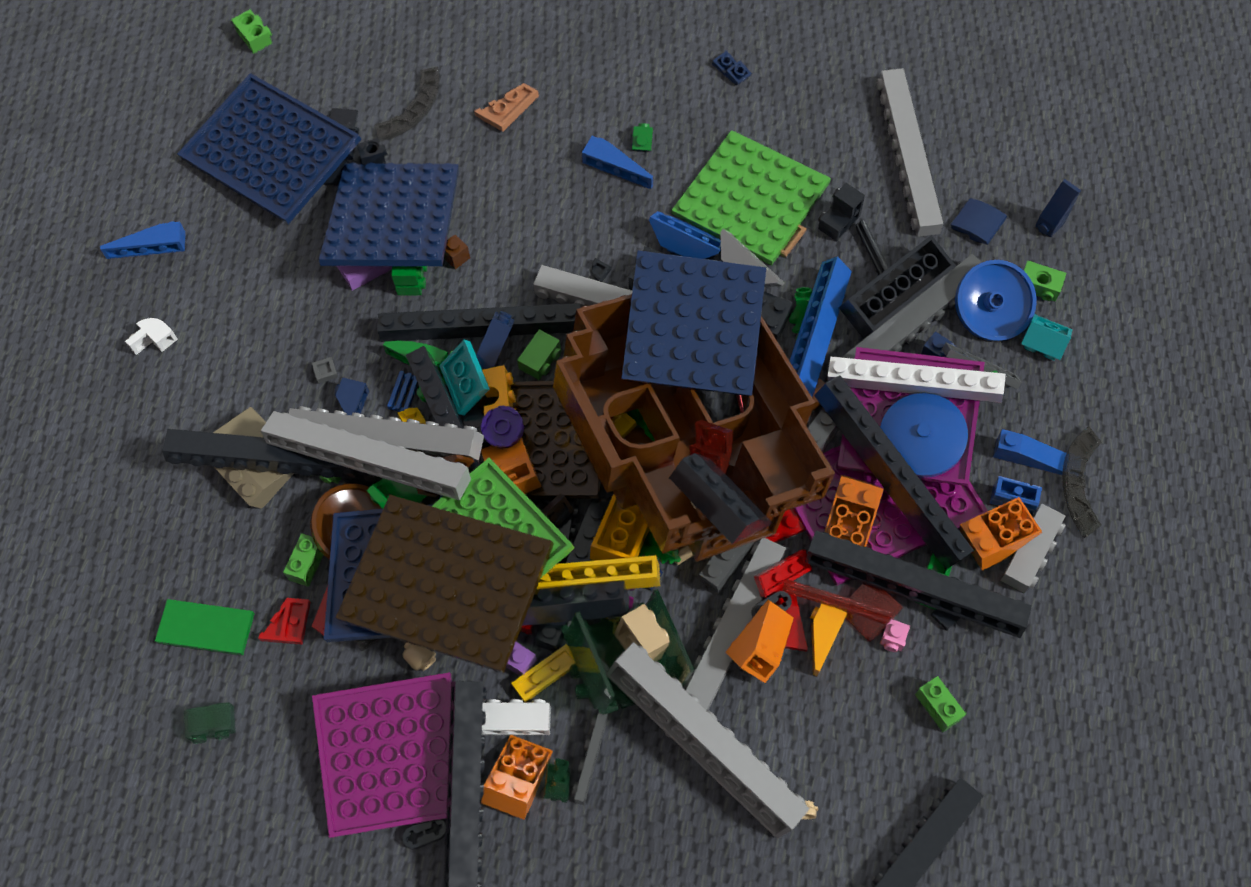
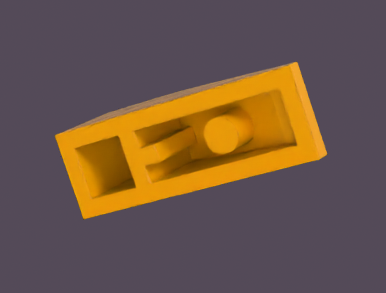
[810,602,847,676]

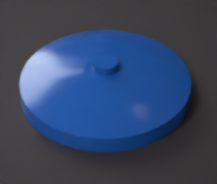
[955,260,1037,341]
[880,393,968,478]

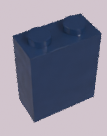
[476,311,514,369]

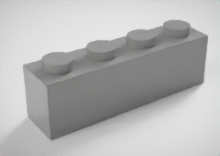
[1000,504,1065,593]

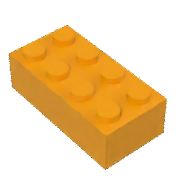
[590,494,650,561]

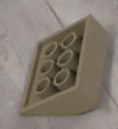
[213,407,294,509]

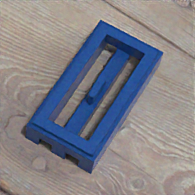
[387,371,418,412]

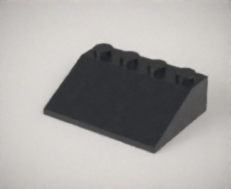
[669,453,772,545]

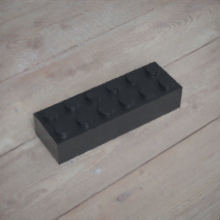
[838,235,956,339]

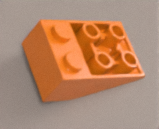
[481,437,542,494]
[824,475,884,547]
[960,497,1042,570]
[725,599,793,683]
[481,735,553,820]

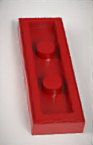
[754,550,812,597]

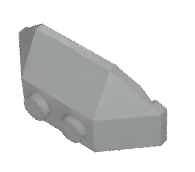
[721,229,785,287]

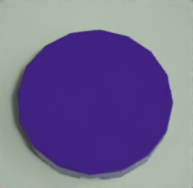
[481,405,524,449]

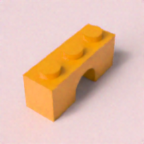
[482,365,516,415]

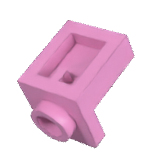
[880,618,910,652]

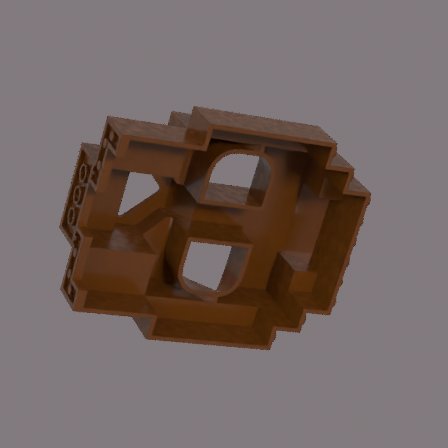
[553,294,835,561]

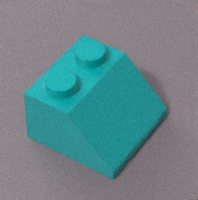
[1021,314,1073,360]

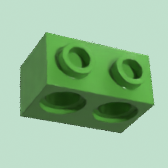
[231,10,272,53]
[283,533,323,587]

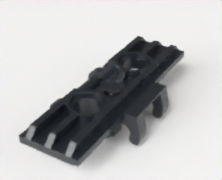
[324,108,359,186]

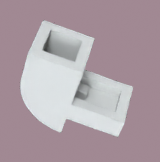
[125,318,178,355]

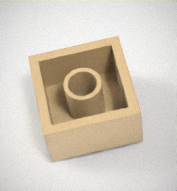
[614,604,670,662]

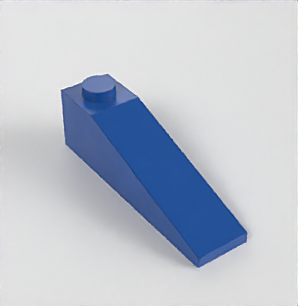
[582,136,653,189]
[100,222,185,259]
[993,429,1081,479]

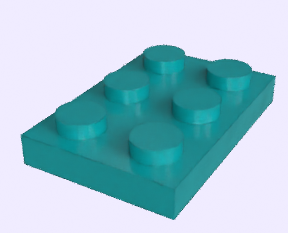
[439,340,490,415]

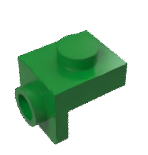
[632,123,653,151]

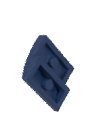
[951,198,1007,245]

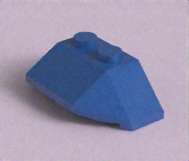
[649,211,721,259]

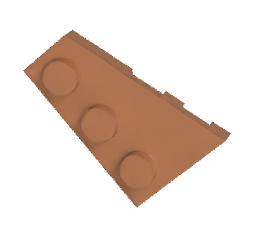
[474,83,539,131]

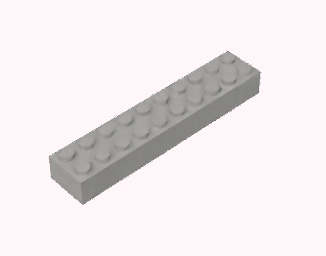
[605,642,810,838]

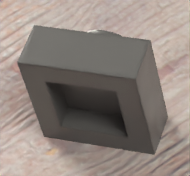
[312,357,338,384]

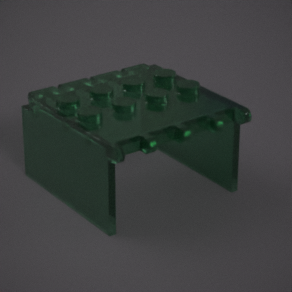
[562,589,694,715]

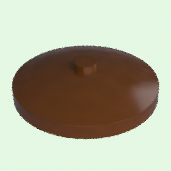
[310,484,382,559]

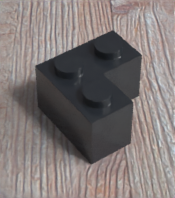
[818,183,865,242]

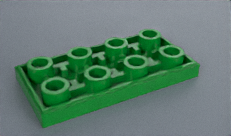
[155,599,255,656]

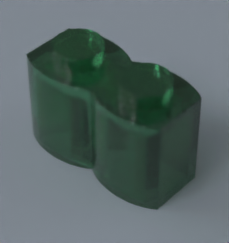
[184,702,236,744]

